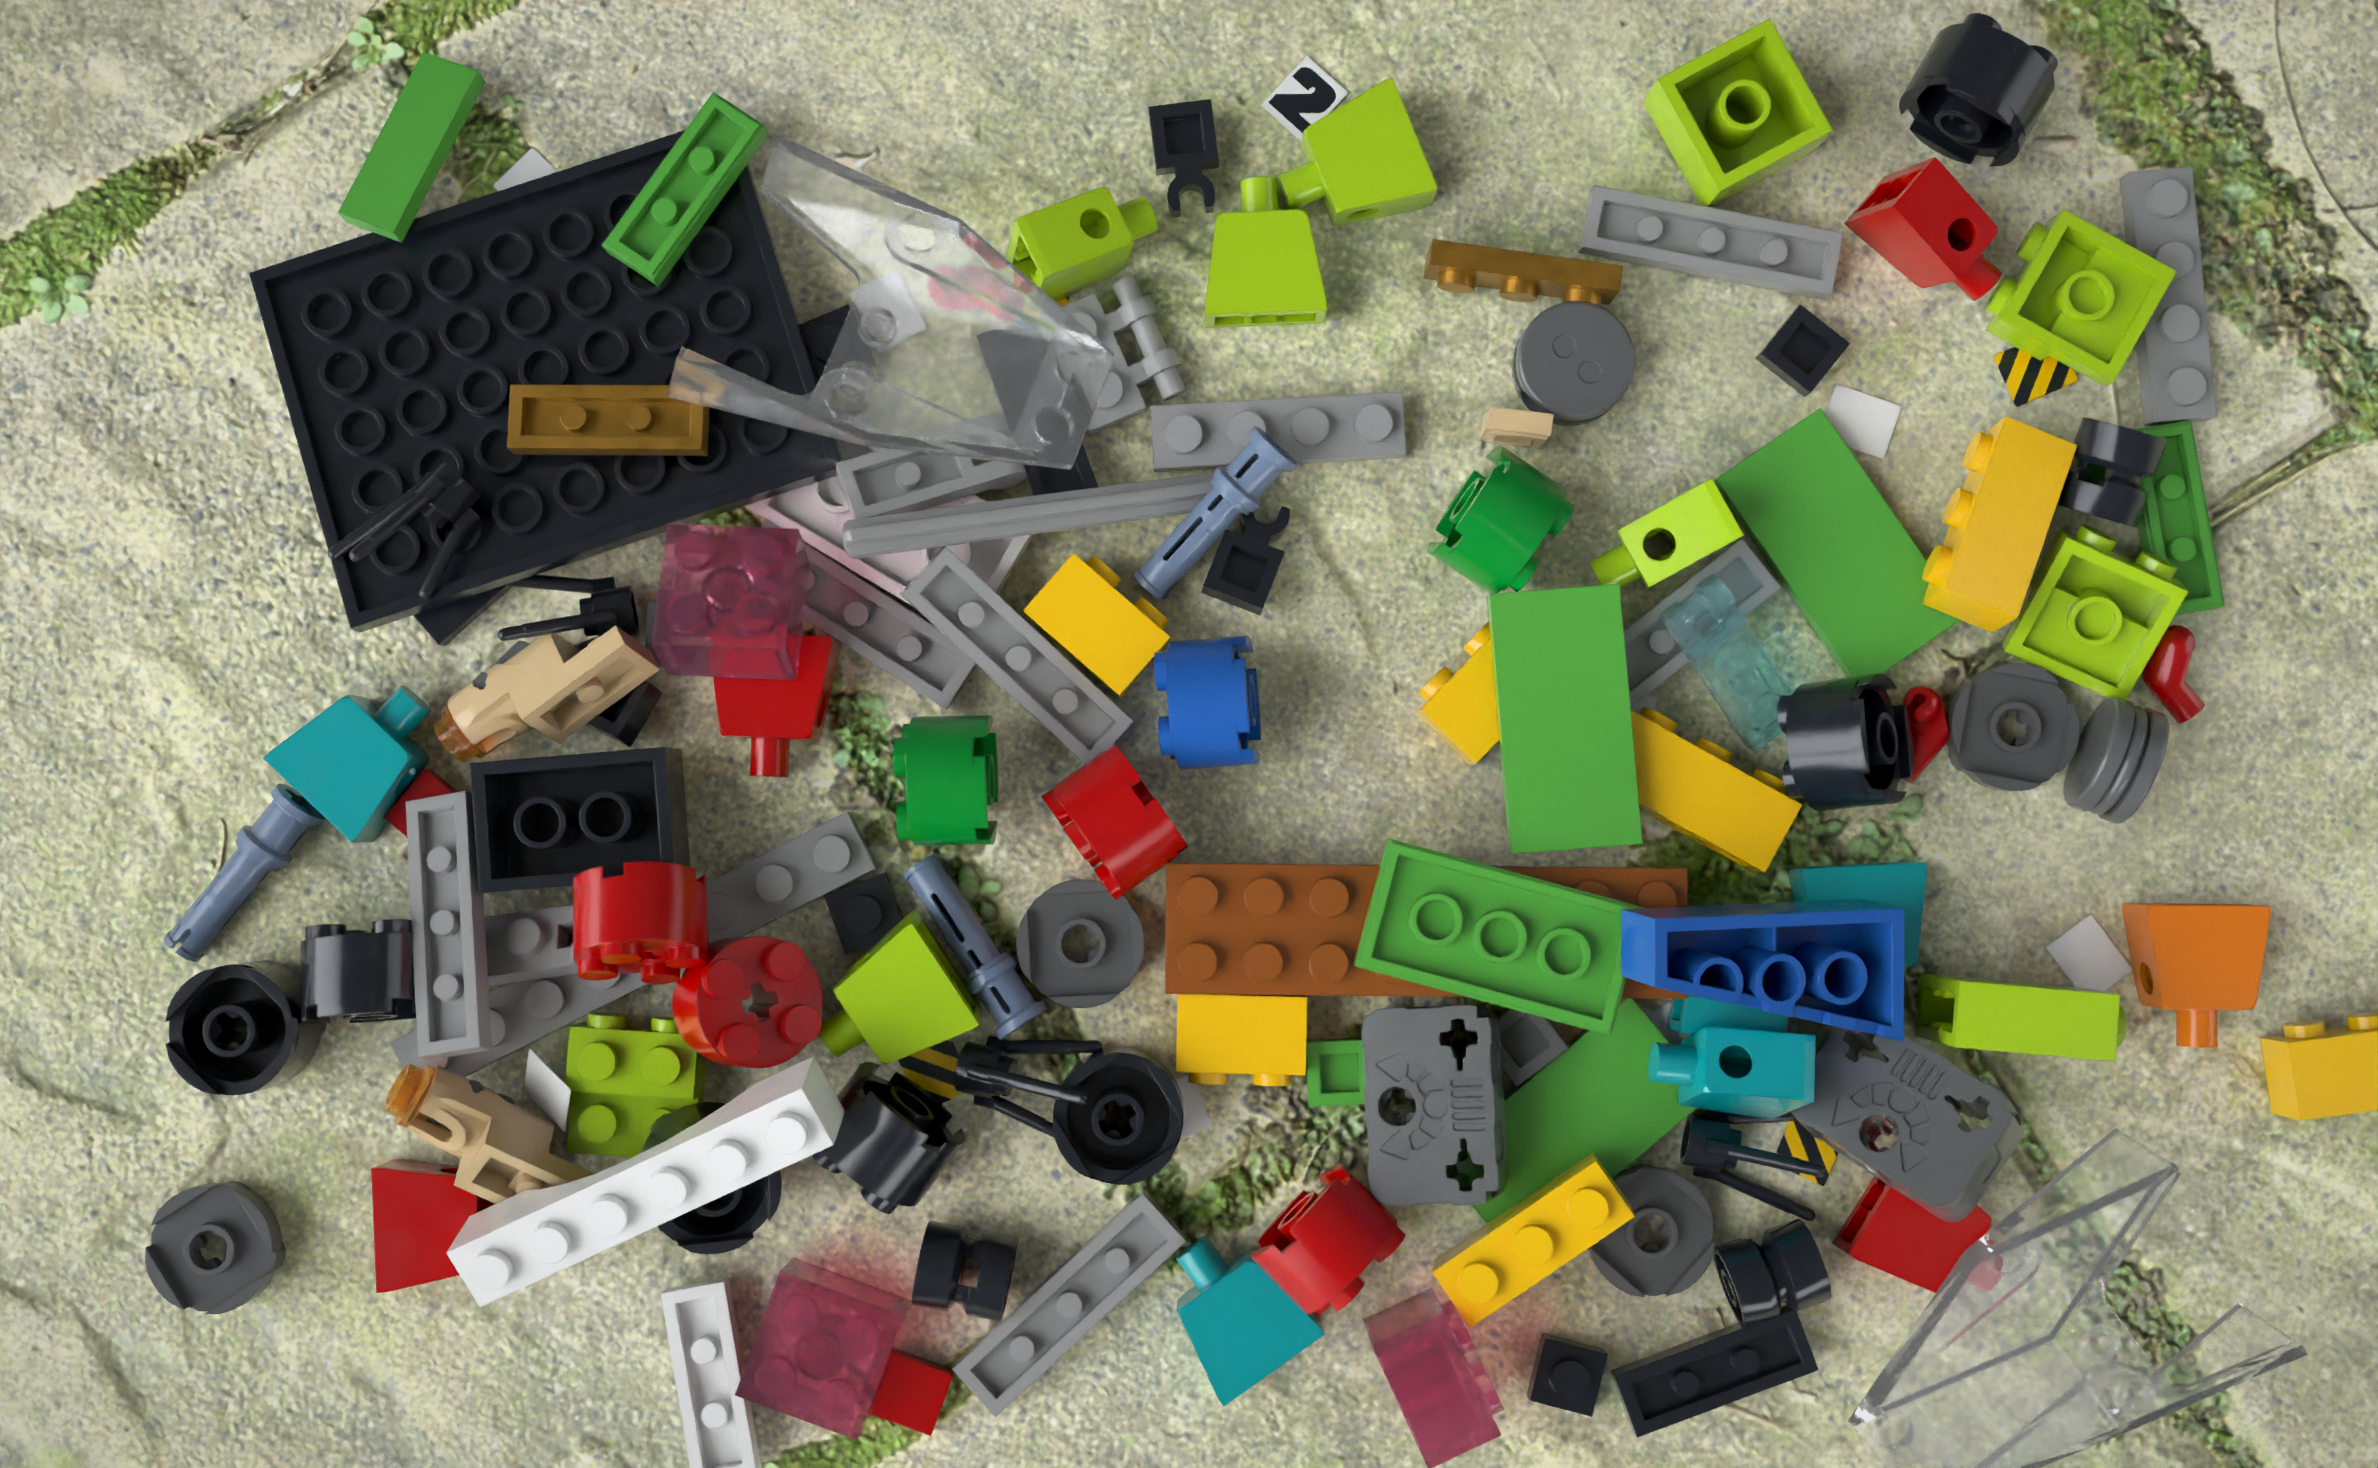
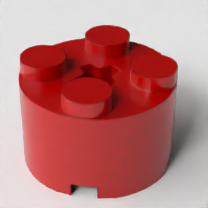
[1041,744,1188,901]
[573,861,709,984]
[672,936,823,1068]
[1250,1163,1406,1316]

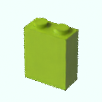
[1916,973,2126,1062]

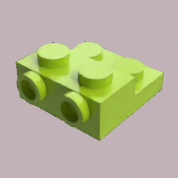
[1984,209,2177,387]
[2002,524,2189,699]
[565,1012,707,1157]

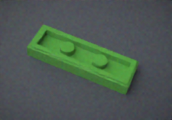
[338,52,486,243]
[602,92,769,287]
[2133,420,2225,615]

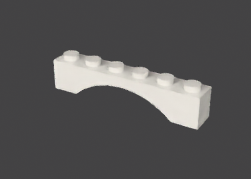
[446,1056,845,1307]

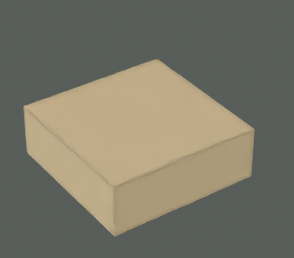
[1480,406,1554,449]

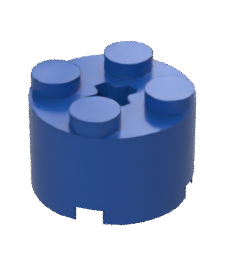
[1154,635,1261,770]

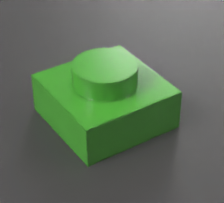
[1306,1038,1365,1107]

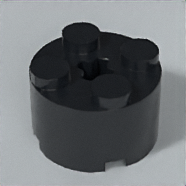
[1899,13,2058,167]
[1777,673,1914,811]
[300,919,416,1024]
[165,960,327,1095]
[1053,1047,1184,1185]
[811,1062,965,1214]
[641,1102,782,1254]

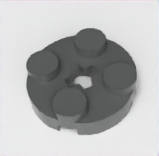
[1946,663,2080,792]
[1016,879,1145,1008]
[1588,1164,1715,1297]
[145,1181,286,1314]

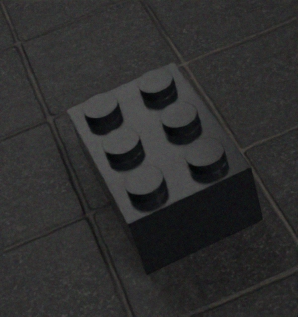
[470,747,690,893]

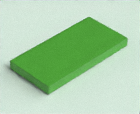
[1713,408,1960,678]
[1487,583,1643,854]
[1353,838,1644,1036]
[1456,998,1697,1223]

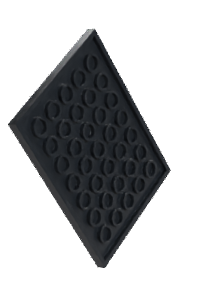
[249,130,843,632]

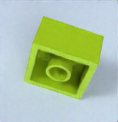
[1643,18,1833,207]

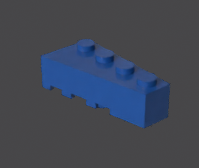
[1621,899,1904,1042]

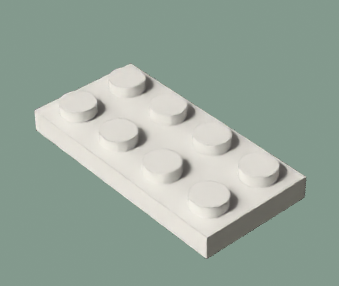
[750,407,1034,608]

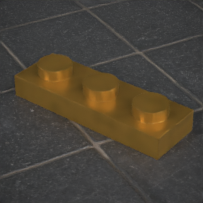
[1423,239,1623,306]
[507,385,710,456]

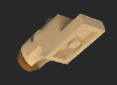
[433,625,660,763]
[383,1063,594,1204]

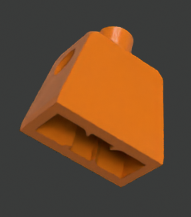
[2122,903,2271,1048]

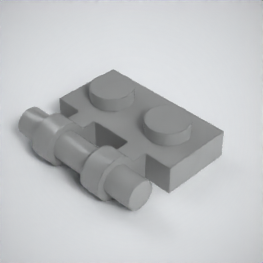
[1037,275,1186,436]

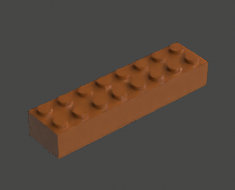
[1165,862,1688,999]

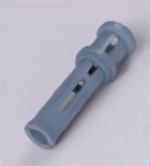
[1134,426,1297,601]
[164,783,326,962]
[902,853,1048,1040]

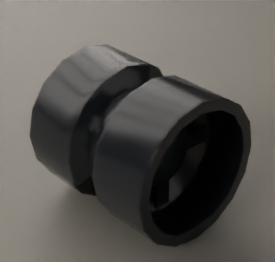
[2057,417,2167,527]
[1713,1219,1832,1329]
[912,1221,1018,1322]

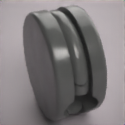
[1511,301,1635,426]
[2063,696,2169,824]

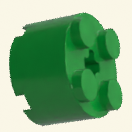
[1427,445,1575,594]
[893,715,999,846]

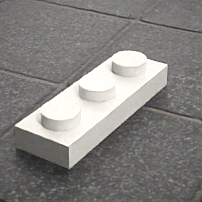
[660,1277,761,1468]

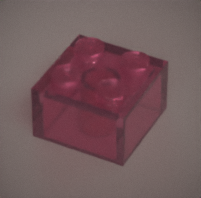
[652,524,810,680]
[735,1257,912,1440]
[1363,1287,1504,1468]

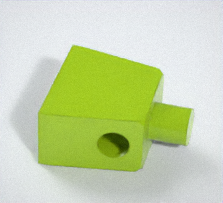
[1276,77,1438,226]
[1205,176,1327,328]
[1006,187,1158,313]
[1589,478,1744,589]
[819,909,982,1064]

